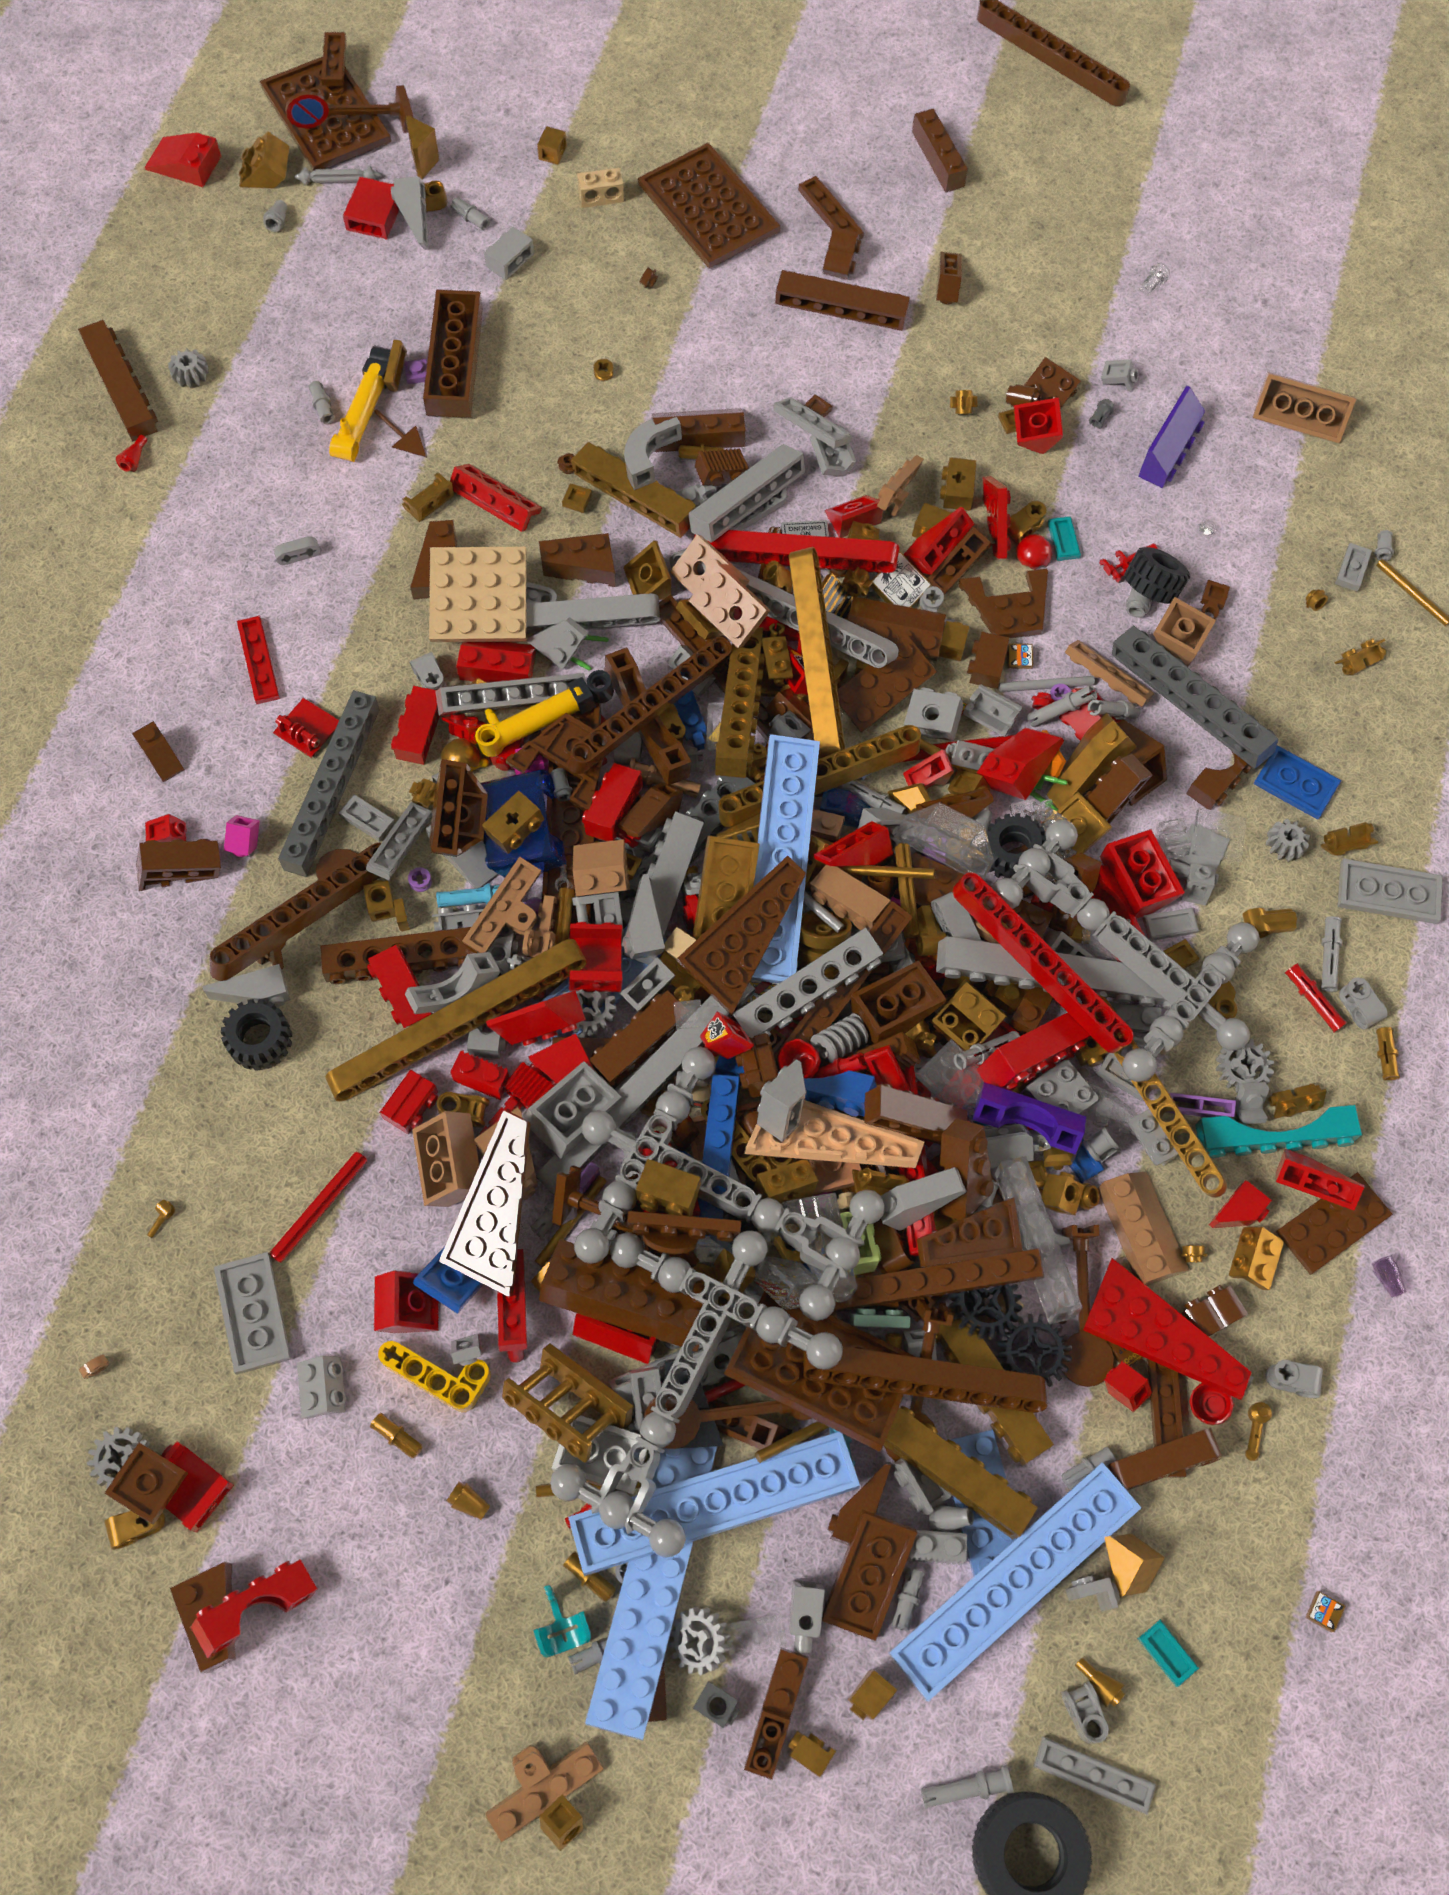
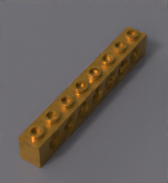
[715,627,765,778]

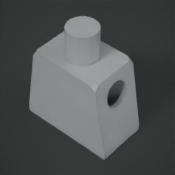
[789,1580,824,1653]

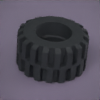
[1124,547,1190,604]
[983,813,1046,878]
[220,999,293,1070]

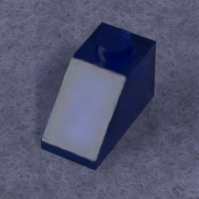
[820,788,871,828]

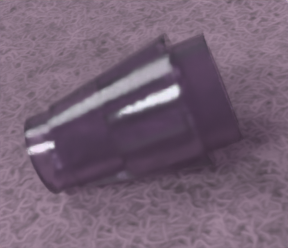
[1371,1255,1406,1298]

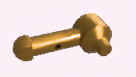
[1245,1402,1272,1461]

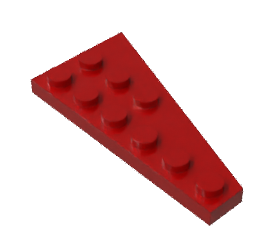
[1083,1258,1252,1400]

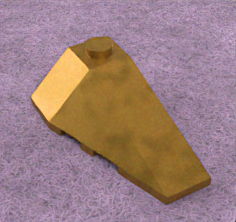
[1046,713,1137,809]

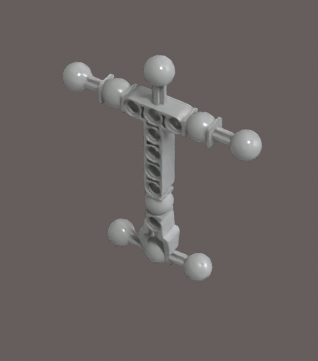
[991,819,1260,1082]
[574,1046,885,1321]
[550,1231,842,1558]

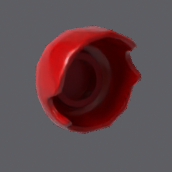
[1016,534,1052,570]
[777,1039,821,1079]
[1189,1383,1234,1426]

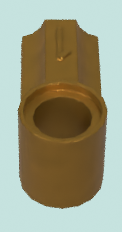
[916,905,946,956]
[1242,908,1297,938]

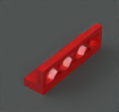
[450,464,543,532]

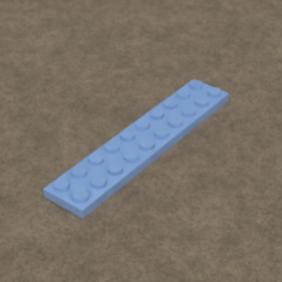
[751,734,820,983]
[568,1432,860,1576]
[585,1446,717,1741]
[889,1462,1141,1702]

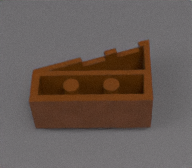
[410,520,457,600]
[539,533,616,587]
[136,839,221,891]
[938,1118,994,1220]
[170,1561,236,1673]

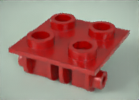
[273,698,339,758]

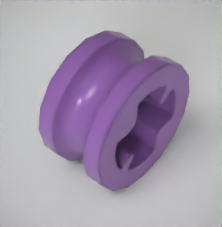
[1050,684,1071,702]
[408,867,432,892]

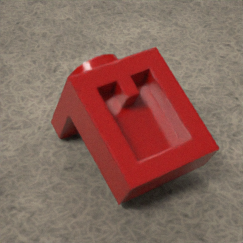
[145,814,187,842]

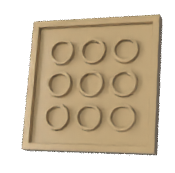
[429,547,527,642]

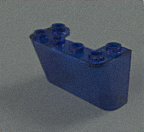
[480,769,566,877]

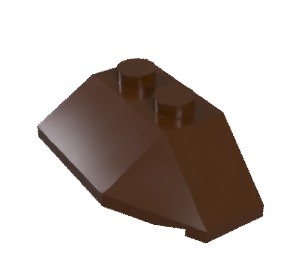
[430,759,488,857]

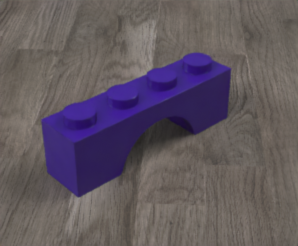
[973,1082,1086,1155]

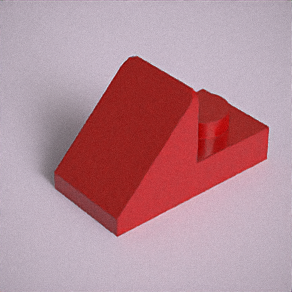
[903,749,954,789]

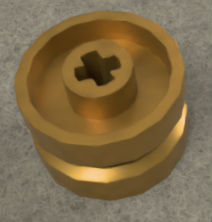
[797,910,852,969]

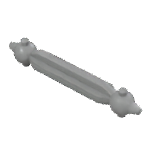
[295,166,381,186]

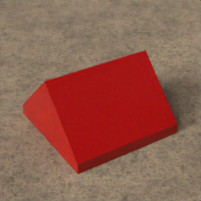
[1014,397,1063,454]
[825,495,883,538]

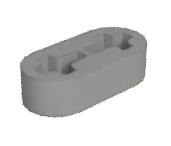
[274,536,320,565]

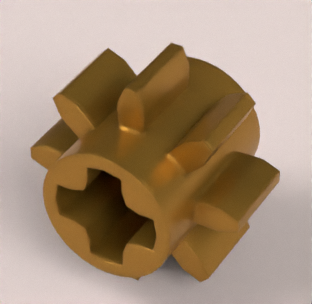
[950,390,978,414]
[842,567,873,597]
[409,778,436,809]

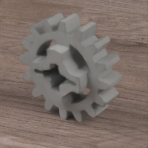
[562,989,616,1036]
[1215,1039,1274,1093]
[87,1427,150,1489]
[668,1607,730,1675]

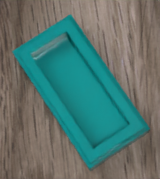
[1047,516,1081,561]
[1137,1620,1199,1687]

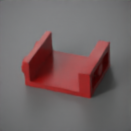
[569,922,622,992]
[161,1441,234,1533]

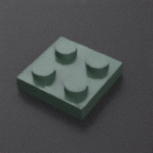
[850,1309,910,1328]

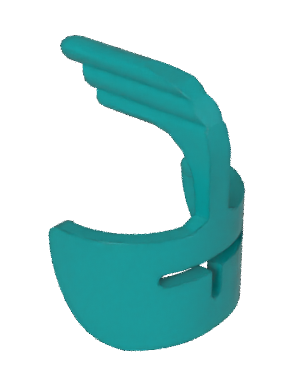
[533,1585,591,1658]

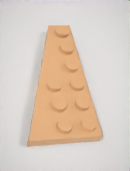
[745,1100,925,1168]

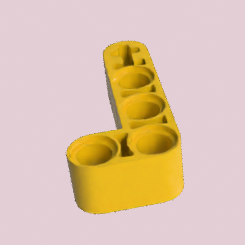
[378,1341,491,1413]

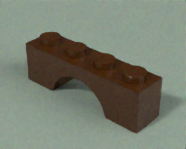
[1186,737,1253,811]

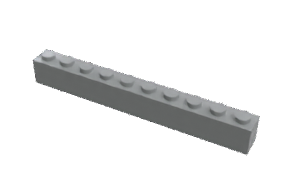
[936,936,1189,1010]

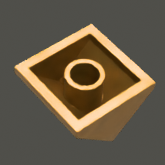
[406,116,440,180]
[623,540,671,600]
[1104,1534,1165,1597]

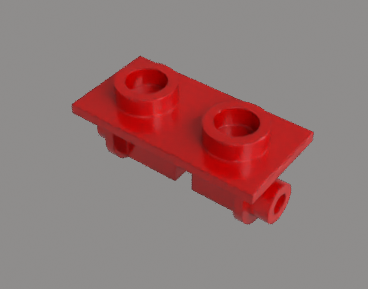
[442,713,487,744]

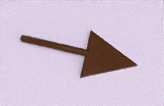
[374,409,427,458]

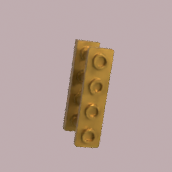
[502,1343,634,1463]

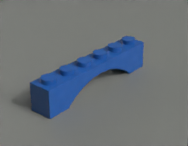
[715,1055,876,1116]

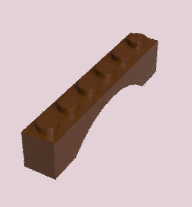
[604,647,692,786]

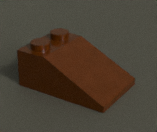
[851,960,947,1044]

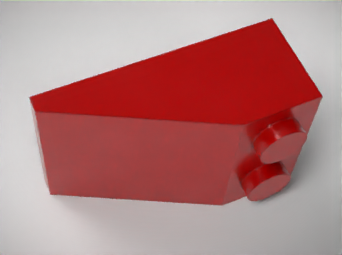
[144,132,222,187]
[977,727,1064,800]

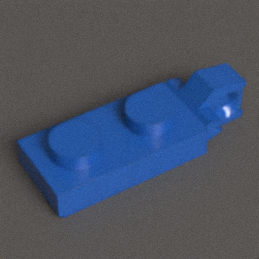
[674,690,707,751]

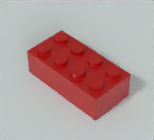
[976,1012,1090,1091]

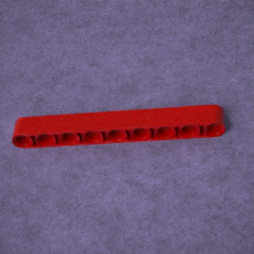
[694,530,900,573]
[953,872,1133,1053]

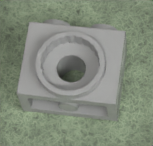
[904,688,963,741]

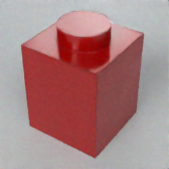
[1104,1361,1152,1413]

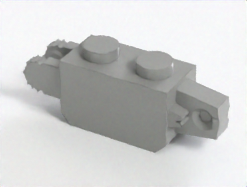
[984,1123,1051,1169]

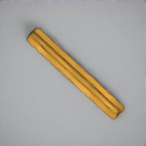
[895,843,919,938]
[551,888,574,988]

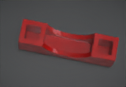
[1091,865,1145,962]
[191,1559,317,1658]

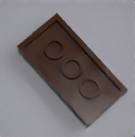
[837,635,937,733]
[1276,1172,1393,1275]
[821,1509,917,1641]

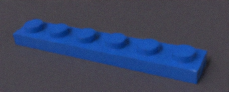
[696,1075,741,1237]

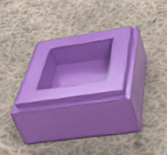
[579,1162,600,1194]

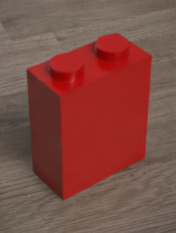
[343,177,400,240]

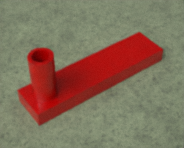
[497,1249,528,1363]

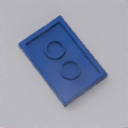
[1253,745,1341,820]

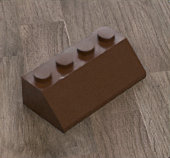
[651,408,746,453]
[848,596,946,661]

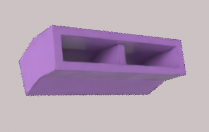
[1166,1092,1236,1118]

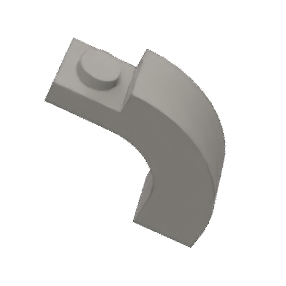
[624,417,682,490]
[405,952,500,1014]

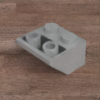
[757,1059,806,1142]

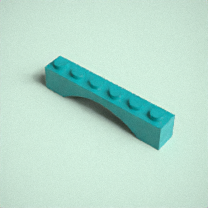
[1195,1105,1362,1158]

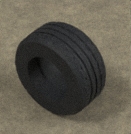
[972,1791,1092,1895]

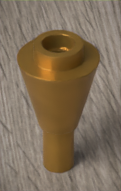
[1075,1657,1125,1708]

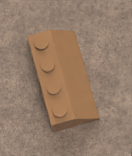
[1253,372,1356,443]
[1098,1172,1189,1286]

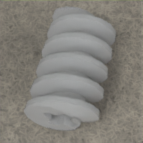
[811,1013,868,1063]

